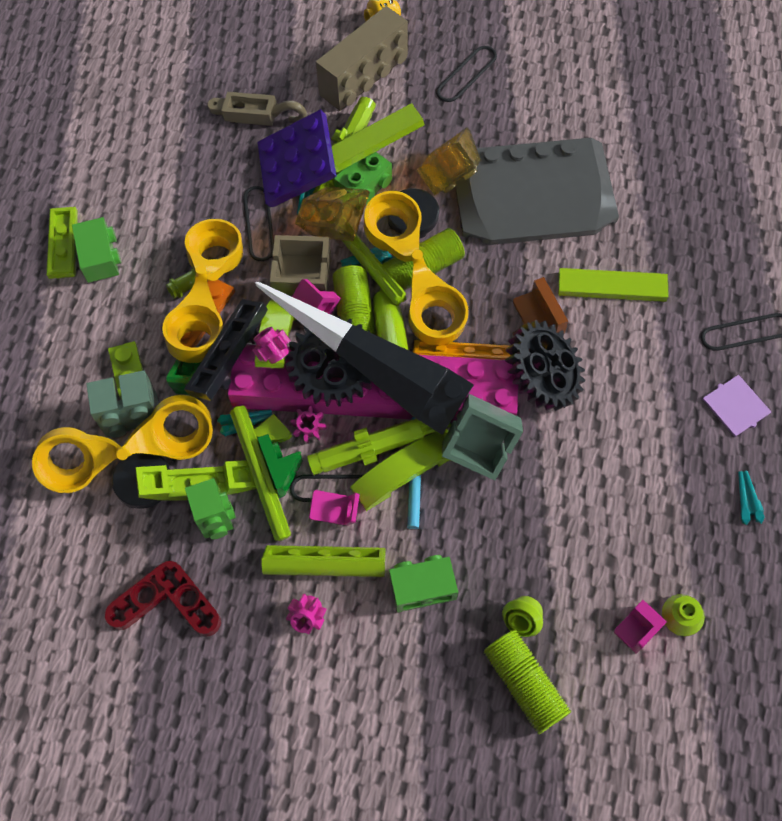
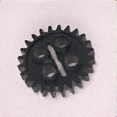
[285,316,372,407]
[505,320,585,411]

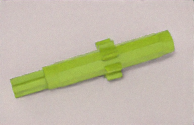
[309,96,376,209]
[307,418,451,475]

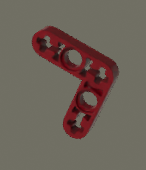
[105,561,221,637]

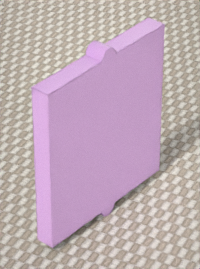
[702,375,771,437]

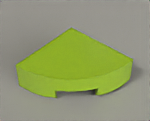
[254,414,293,443]

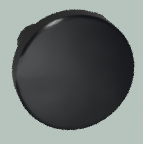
[387,188,439,238]
[112,453,171,509]

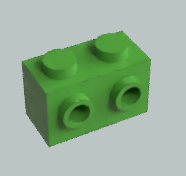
[334,152,392,210]
[72,217,121,283]
[185,478,236,539]
[389,555,458,613]

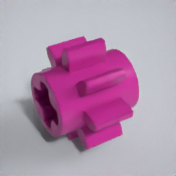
[252,327,291,364]
[290,406,327,443]
[286,594,327,634]

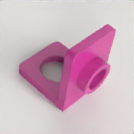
[309,490,360,526]

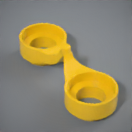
[363,191,469,345]
[162,219,243,363]
[32,395,213,493]

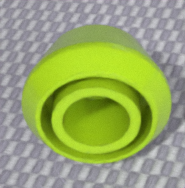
[662,594,705,636]
[502,596,543,637]

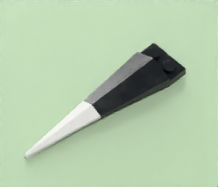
[255,282,474,435]

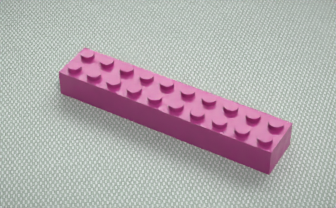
[228,344,518,422]

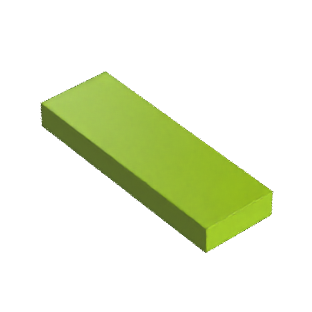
[47,206,78,279]

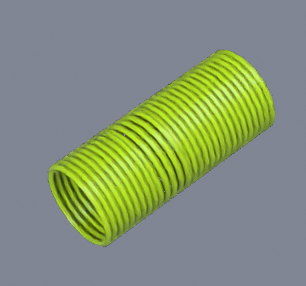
[382,228,465,291]
[332,265,376,335]
[484,630,572,734]

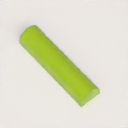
[373,290,409,350]
[262,545,386,577]

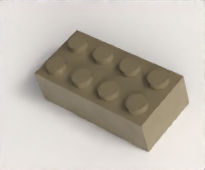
[316,6,408,111]

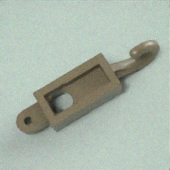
[208,92,307,126]

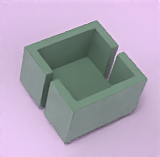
[86,370,159,437]
[442,394,523,480]

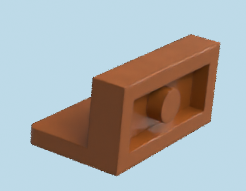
[513,277,568,334]

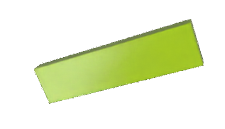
[332,103,425,173]
[558,268,668,302]

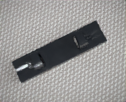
[184,299,268,401]

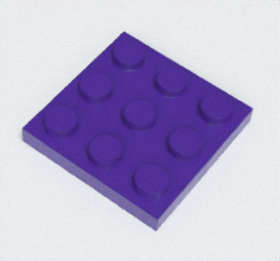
[257,109,337,207]

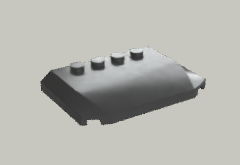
[453,138,619,245]

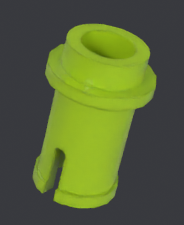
[166,269,196,299]

